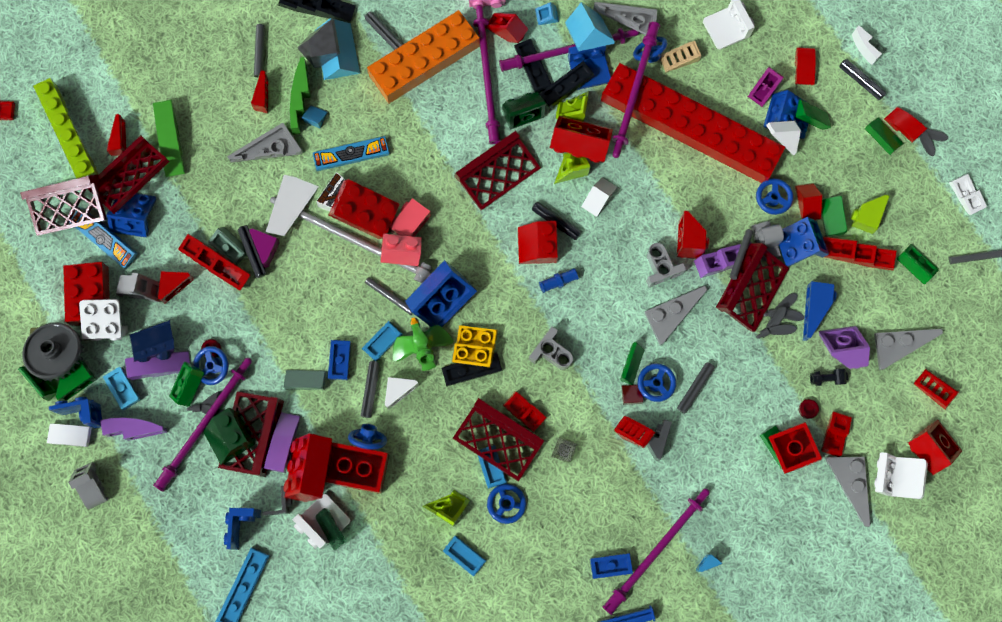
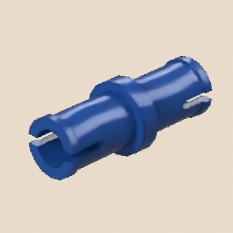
[539,268,578,293]

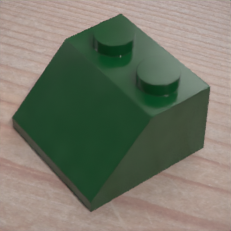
[502,92,546,130]
[203,408,255,465]

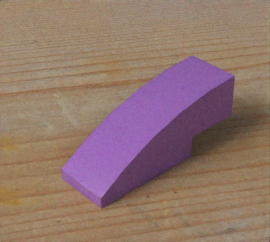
[694,242,752,278]
[125,352,190,380]
[264,412,301,473]
[100,418,167,441]

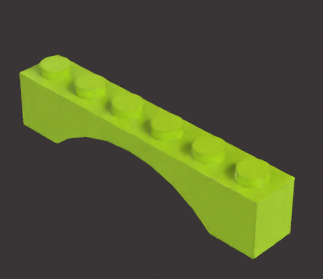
[33,78,99,179]

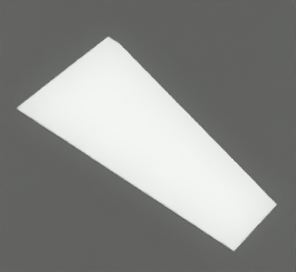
[266,175,319,236]

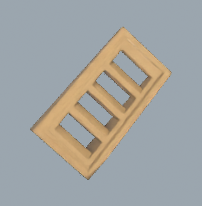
[660,41,701,73]

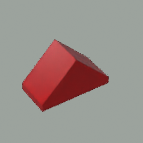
[795,183,822,220]
[158,271,195,304]

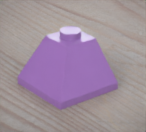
[819,326,870,369]

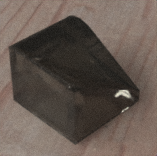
[551,437,577,464]

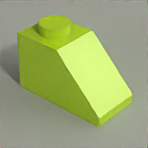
[850,195,889,234]

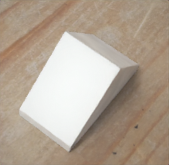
[766,121,801,155]
[581,177,617,217]
[385,377,419,410]

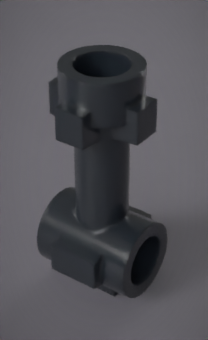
[810,369,848,386]

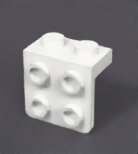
[703,0,755,50]
[79,299,128,341]
[874,453,928,499]
[292,494,351,549]

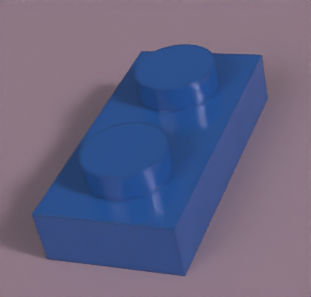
[328,340,351,380]
[590,553,633,579]

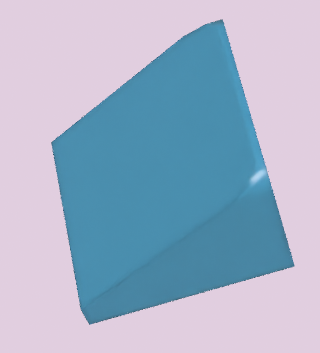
[535,2,559,25]
[302,105,328,128]
[696,554,722,572]

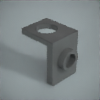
[262,486,292,516]

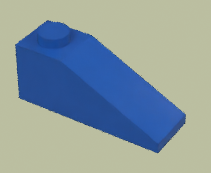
[803,281,837,341]

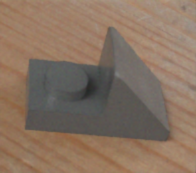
[642,420,672,461]

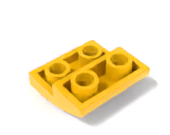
[452,325,498,367]

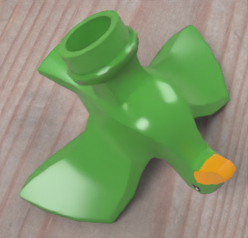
[393,317,454,371]

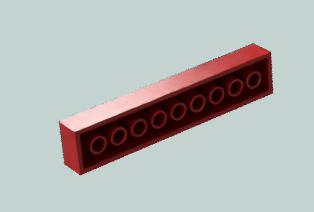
[601,63,785,183]

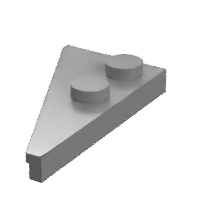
[593,2,657,35]
[227,123,303,163]
[644,286,707,345]
[874,329,943,370]
[825,457,870,527]

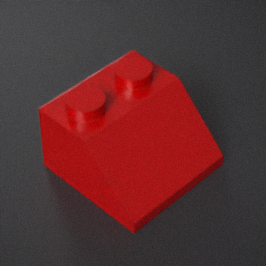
[677,211,709,259]
[518,221,558,264]
[908,419,962,475]
[769,422,822,474]

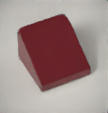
[622,385,644,405]

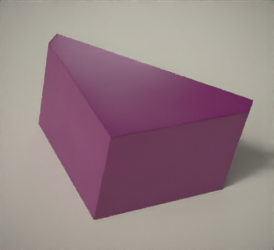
[747,66,784,107]
[249,228,280,268]

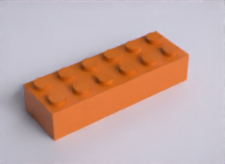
[367,10,480,104]

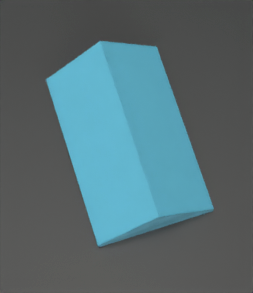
[565,2,615,51]
[315,18,360,80]

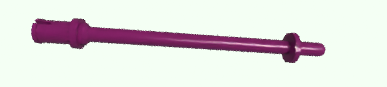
[473,5,501,144]
[612,22,660,158]
[499,28,639,72]
[153,357,252,492]
[602,488,710,616]

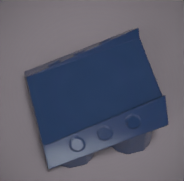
[129,320,174,362]

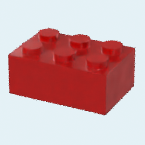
[550,115,613,163]
[328,179,400,239]
[63,262,110,326]
[284,433,332,502]
[325,442,390,494]

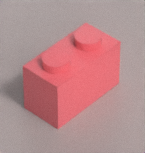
[389,198,431,237]
[380,234,422,266]

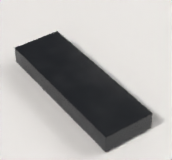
[514,39,552,93]
[539,61,595,109]
[441,352,502,387]

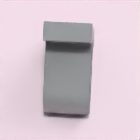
[751,221,784,262]
[646,243,686,288]
[116,273,160,302]
[529,327,573,370]
[68,462,108,510]

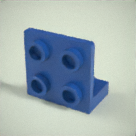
[567,46,611,90]
[763,90,809,139]
[107,193,156,238]
[779,217,829,266]
[49,397,102,429]
[224,508,261,550]

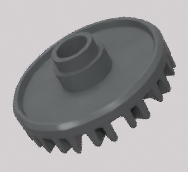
[22,323,84,382]

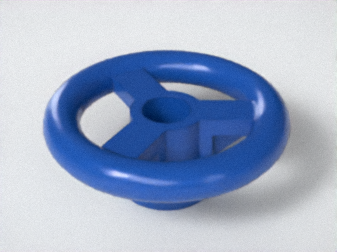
[633,36,668,63]
[756,178,793,215]
[193,346,229,385]
[638,363,676,402]
[348,424,387,449]
[487,484,526,524]

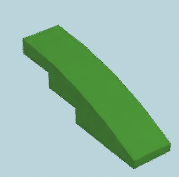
[290,57,311,135]
[153,100,185,177]

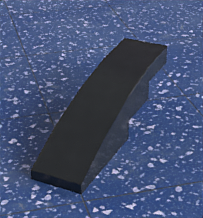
[278,0,355,23]

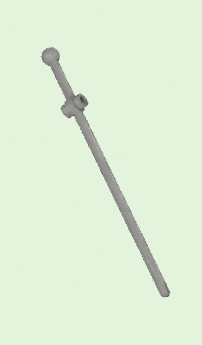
[270,197,432,283]

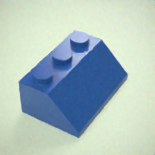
[405,260,477,327]

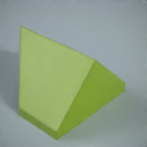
[555,91,589,122]
[554,153,590,184]
[422,490,470,527]

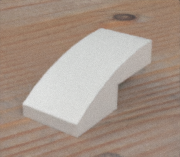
[852,26,882,65]
[949,174,987,215]
[47,424,92,447]

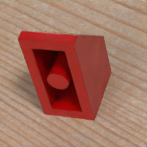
[485,13,528,43]

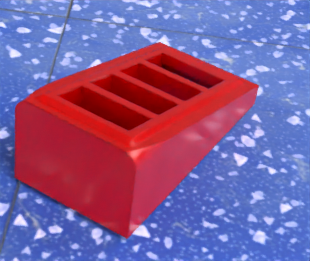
[251,70,268,113]
[107,114,127,156]
[914,369,959,410]
[614,416,656,448]

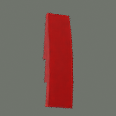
[178,234,251,291]
[823,237,897,271]

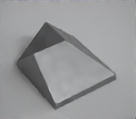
[298,19,340,68]

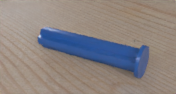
[598,605,656,622]

